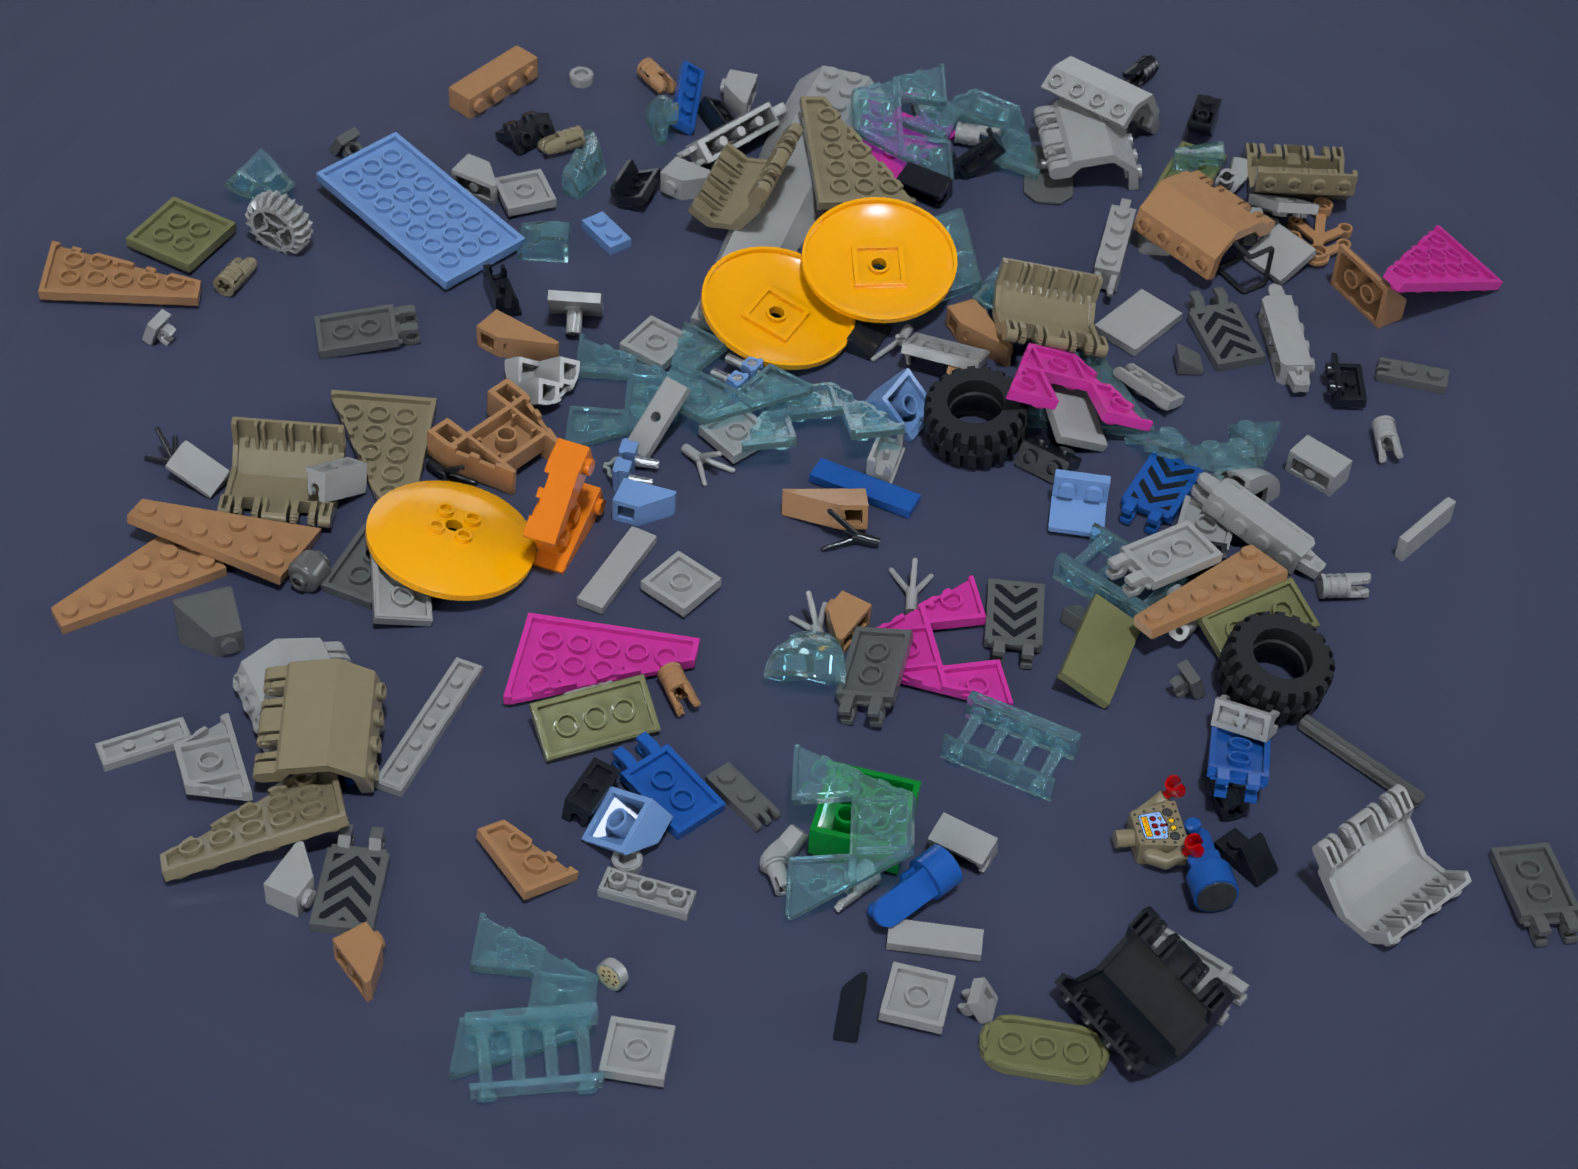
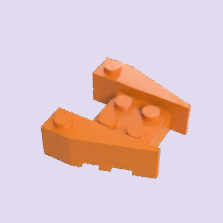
[523,438,606,574]

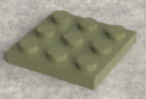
[126,196,237,273]

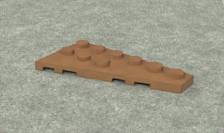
[38,240,202,306]
[127,499,322,585]
[51,536,227,634]

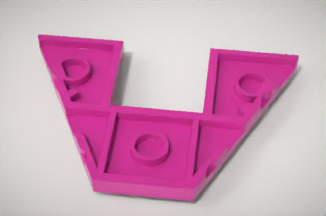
[1006,343,1153,432]
[876,575,1013,711]

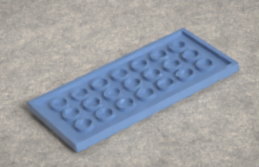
[316,132,525,290]

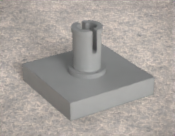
[547,290,604,336]

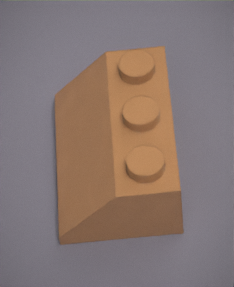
[1330,243,1407,328]

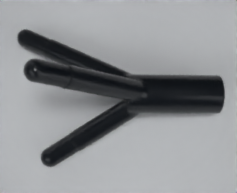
[144,427,184,481]
[426,459,478,486]
[821,509,881,552]

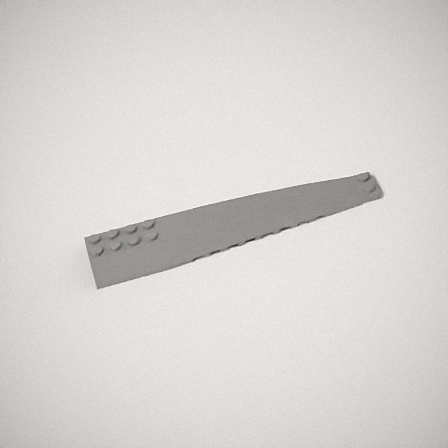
[690,65,890,331]

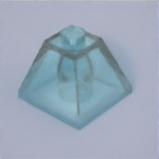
[517,221,572,263]

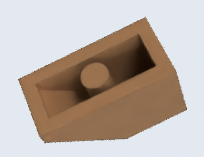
[825,590,872,659]
[332,922,386,1002]

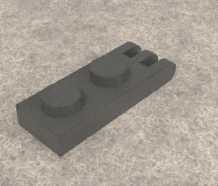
[1375,357,1449,395]
[705,762,781,832]

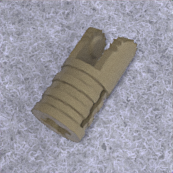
[537,125,586,155]
[213,257,257,297]

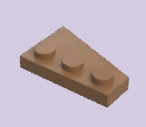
[476,819,579,900]

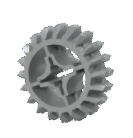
[245,190,313,255]

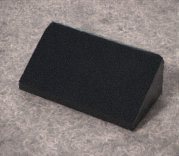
[697,96,735,132]
[846,321,892,360]
[833,972,868,1044]

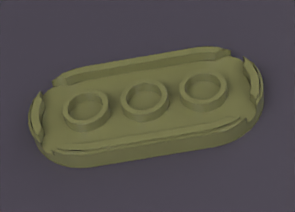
[978,1014,1109,1085]

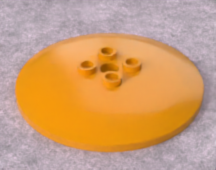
[802,197,957,323]
[701,246,855,370]
[365,480,536,601]

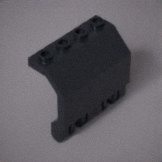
[1054,906,1236,1077]

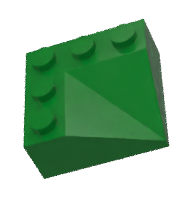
[808,761,921,874]

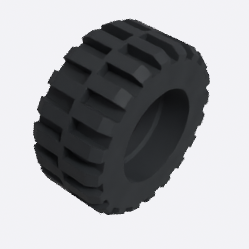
[924,366,1028,469]
[1216,611,1335,725]

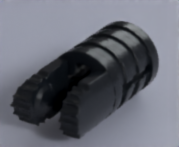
[1123,54,1159,87]
[1201,770,1248,822]

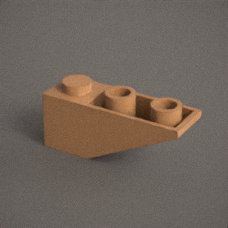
[945,298,1013,367]
[476,309,559,361]
[782,488,869,530]

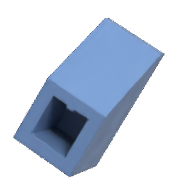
[612,478,677,526]

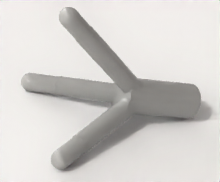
[871,324,913,366]
[681,444,736,487]
[888,558,934,614]
[789,590,830,652]

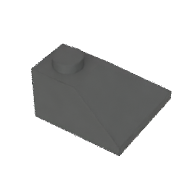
[173,586,245,657]

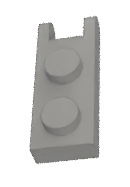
[1113,363,1185,411]

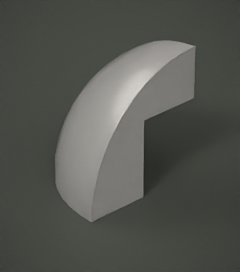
[505,356,580,405]
[1211,465,1280,504]

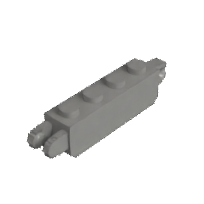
[677,102,788,166]
[1093,198,1137,297]
[1258,283,1315,393]
[1190,472,1326,579]

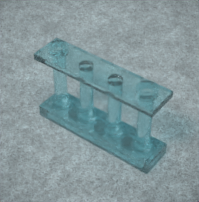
[1053,522,1188,619]
[941,690,1081,801]
[464,1002,604,1103]

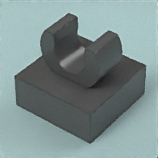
[329,126,363,158]
[1169,659,1206,700]

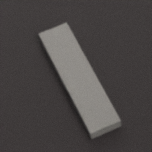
[577,526,657,615]

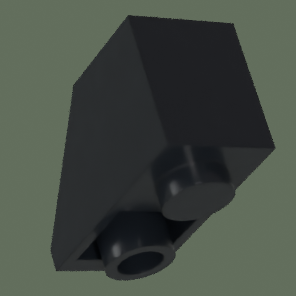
[1187,94,1222,136]

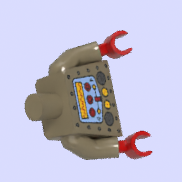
[1113,775,1204,870]

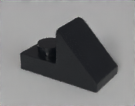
[1214,828,1278,888]

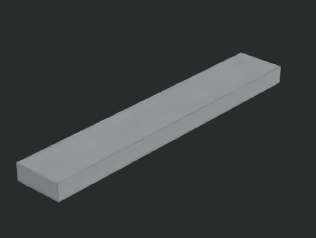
[374,657,483,798]

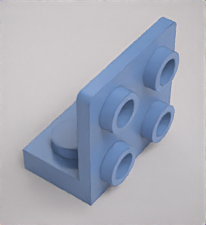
[1048,469,1111,538]

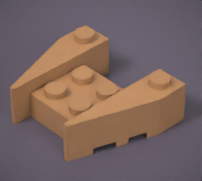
[427,378,557,495]

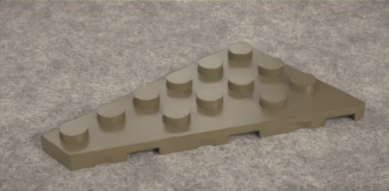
[799,96,916,210]
[331,390,437,502]
[160,771,349,882]

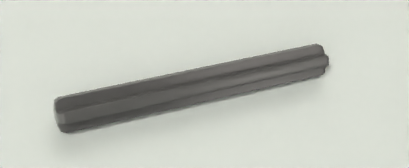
[1298,715,1425,808]

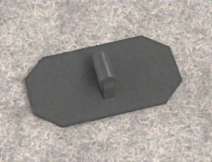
[1024,145,1073,205]

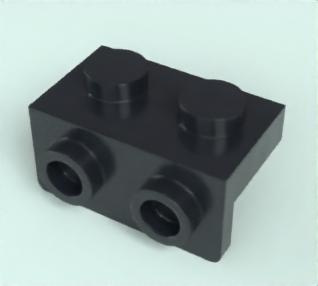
[495,110,556,155]
[610,159,661,208]
[1325,353,1367,408]
[1014,435,1082,483]

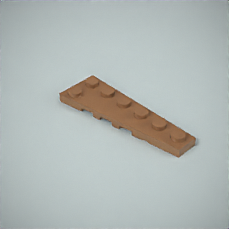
[1134,544,1288,639]

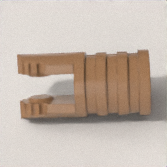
[636,58,676,94]
[657,662,701,717]

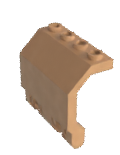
[1132,170,1275,280]

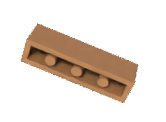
[449,45,538,119]

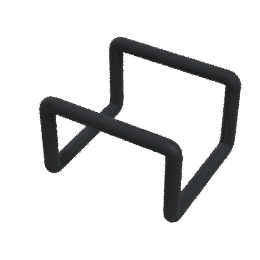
[1217,236,1275,294]

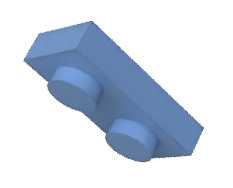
[582,211,631,255]

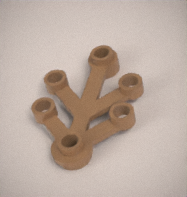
[1287,197,1353,267]

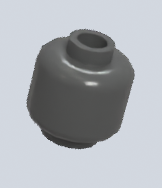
[288,550,331,592]

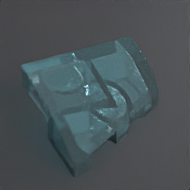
[644,95,679,146]
[562,129,606,200]
[1173,140,1225,172]

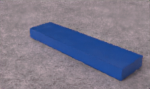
[669,60,705,136]
[809,458,921,519]

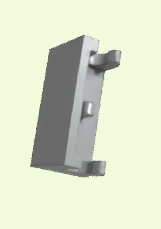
[866,424,906,484]
[306,457,367,503]
[1211,694,1280,743]
[927,812,998,873]

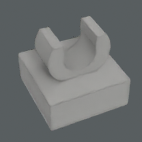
[142,309,176,346]
[958,977,998,1024]

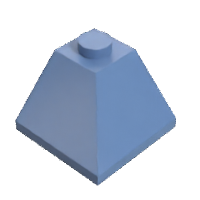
[861,368,927,442]
[581,786,673,855]

